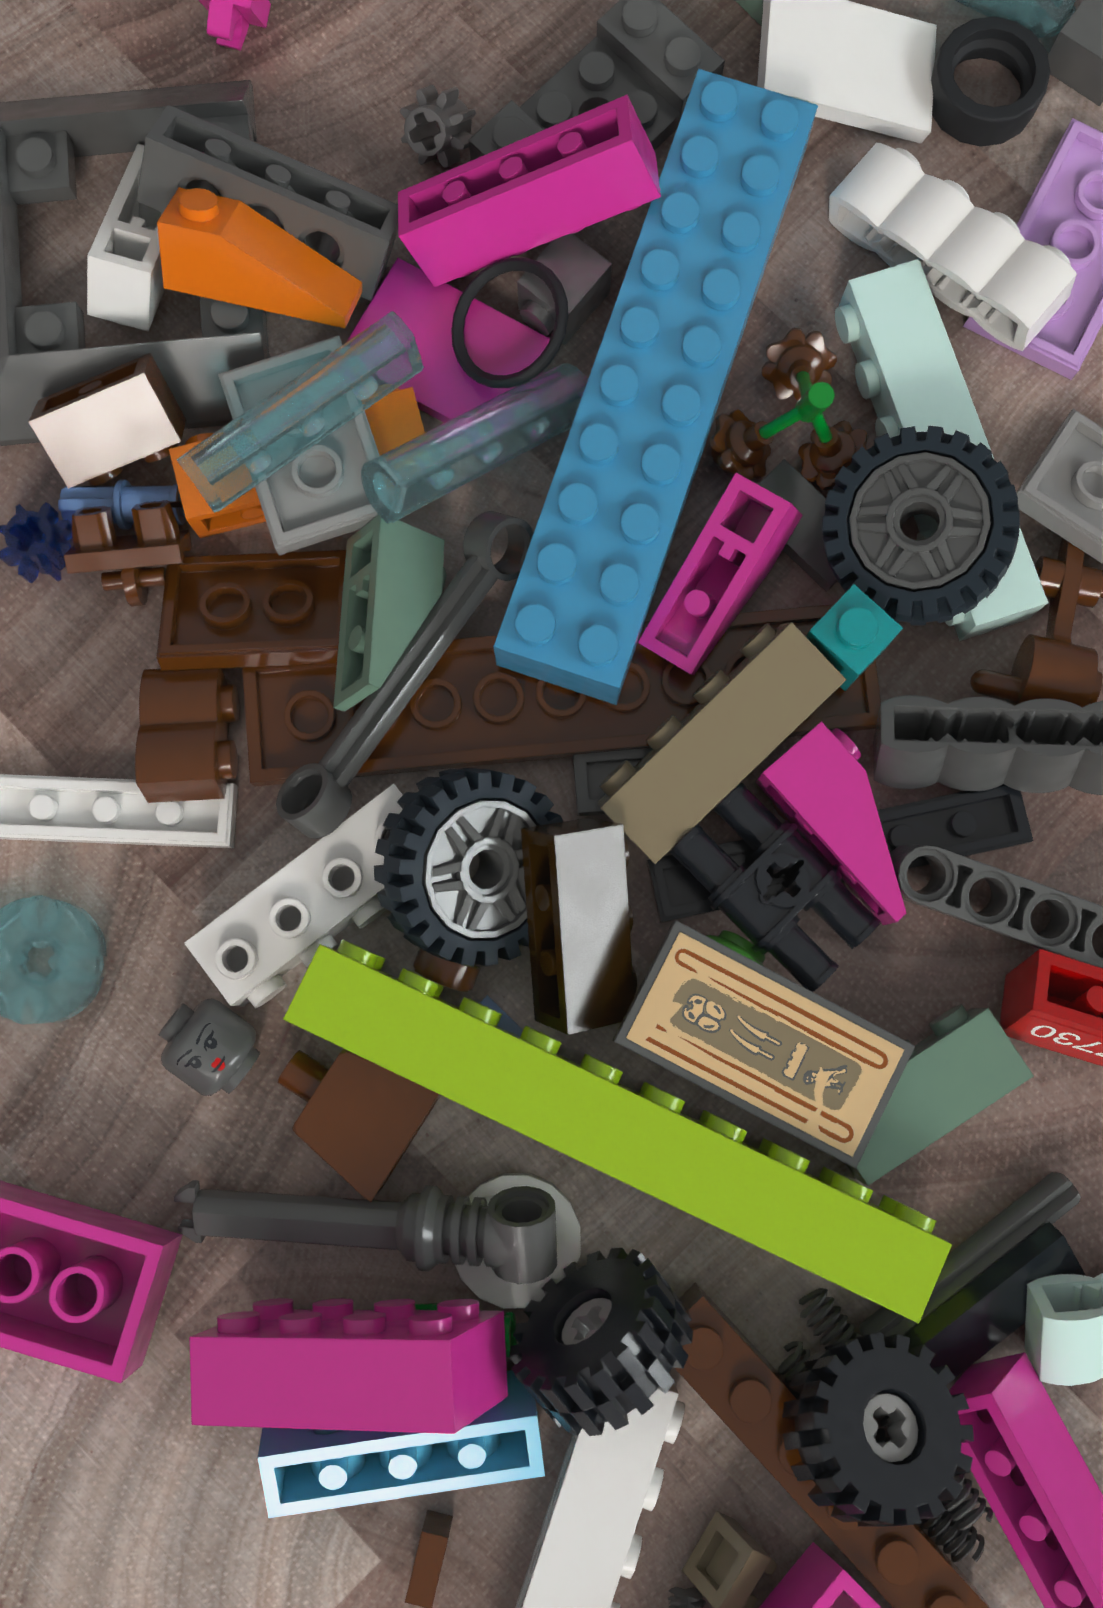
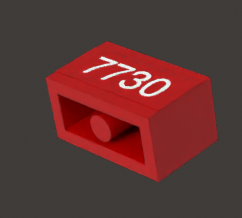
[999,949,1103,1067]

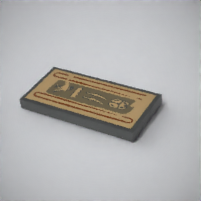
[612,920,915,1168]

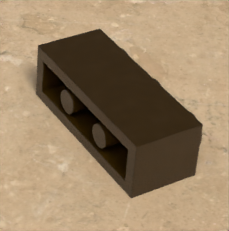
[521,818,637,1035]

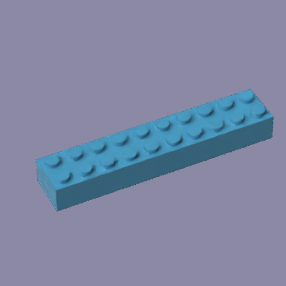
[493,68,818,705]

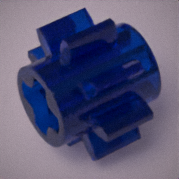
[0,502,72,583]

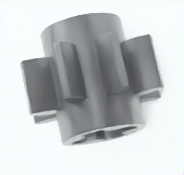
[400,85,476,168]

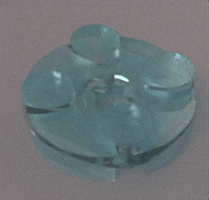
[0,895,107,1025]

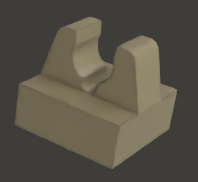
[682,1511,777,1608]

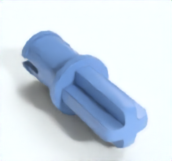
[58,480,186,530]

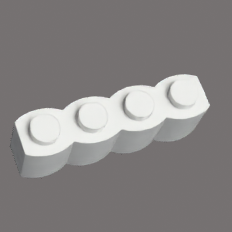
[828,142,1077,351]

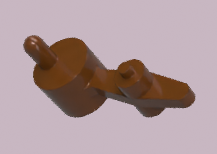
[970,538,1103,708]

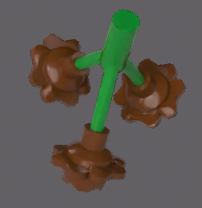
[710,328,868,490]

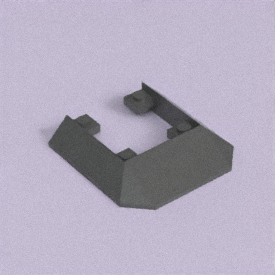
[0,80,271,446]

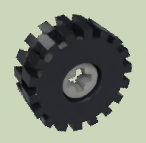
[509,1247,693,1436]
[782,1333,974,1527]

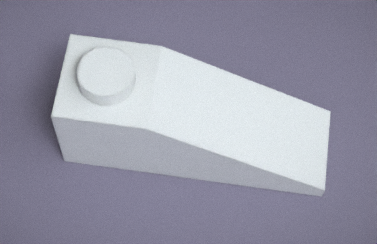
[87,144,165,331]

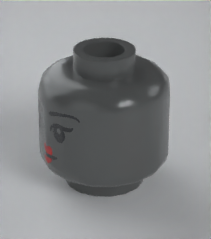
[158,998,260,1096]

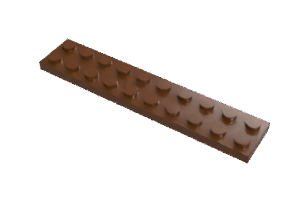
[242,604,881,787]

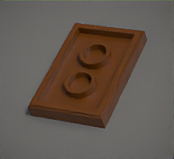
[156,550,346,671]

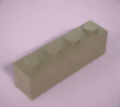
[597,622,846,864]

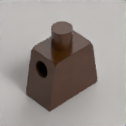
[277,1049,441,1202]

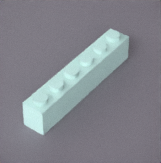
[835,259,1048,641]

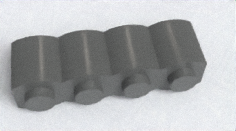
[873,695,1103,795]

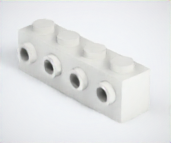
[184,784,403,1008]

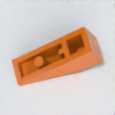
[157,187,362,328]

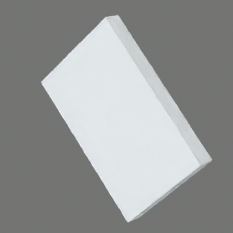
[757,0,937,143]

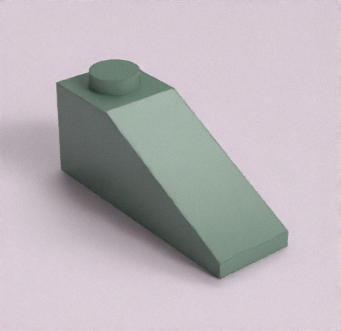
[333,513,447,712]

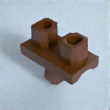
[64,500,192,606]

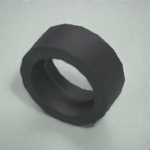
[931,16,1051,147]

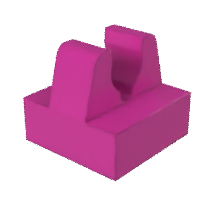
[199,0,271,51]

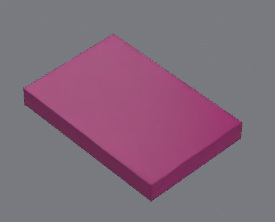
[343,258,550,451]

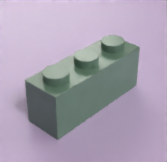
[845,1004,1034,1186]

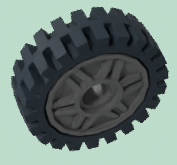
[822,426,1020,625]
[374,768,564,966]

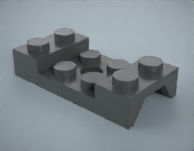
[469,0,725,242]

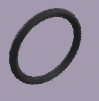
[451,257,569,389]

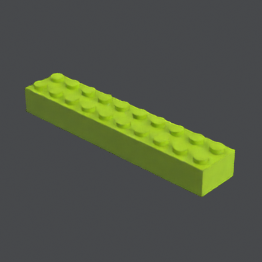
[283,939,952,1324]

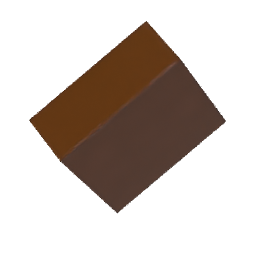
[405,1509,453,1608]

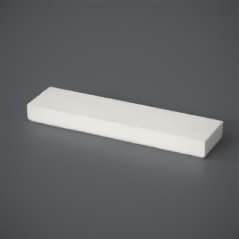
[0,774,238,848]

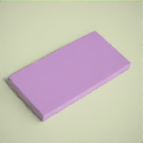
[963,118,1103,380]

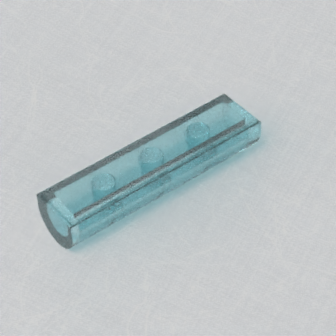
[176,311,424,513]
[361,363,588,524]

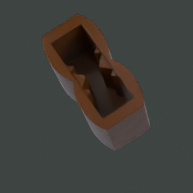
[135,668,240,803]

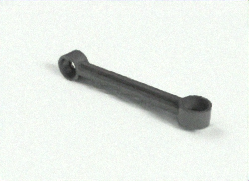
[276,511,534,839]

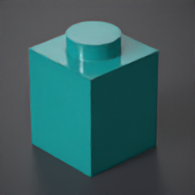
[806,584,903,691]

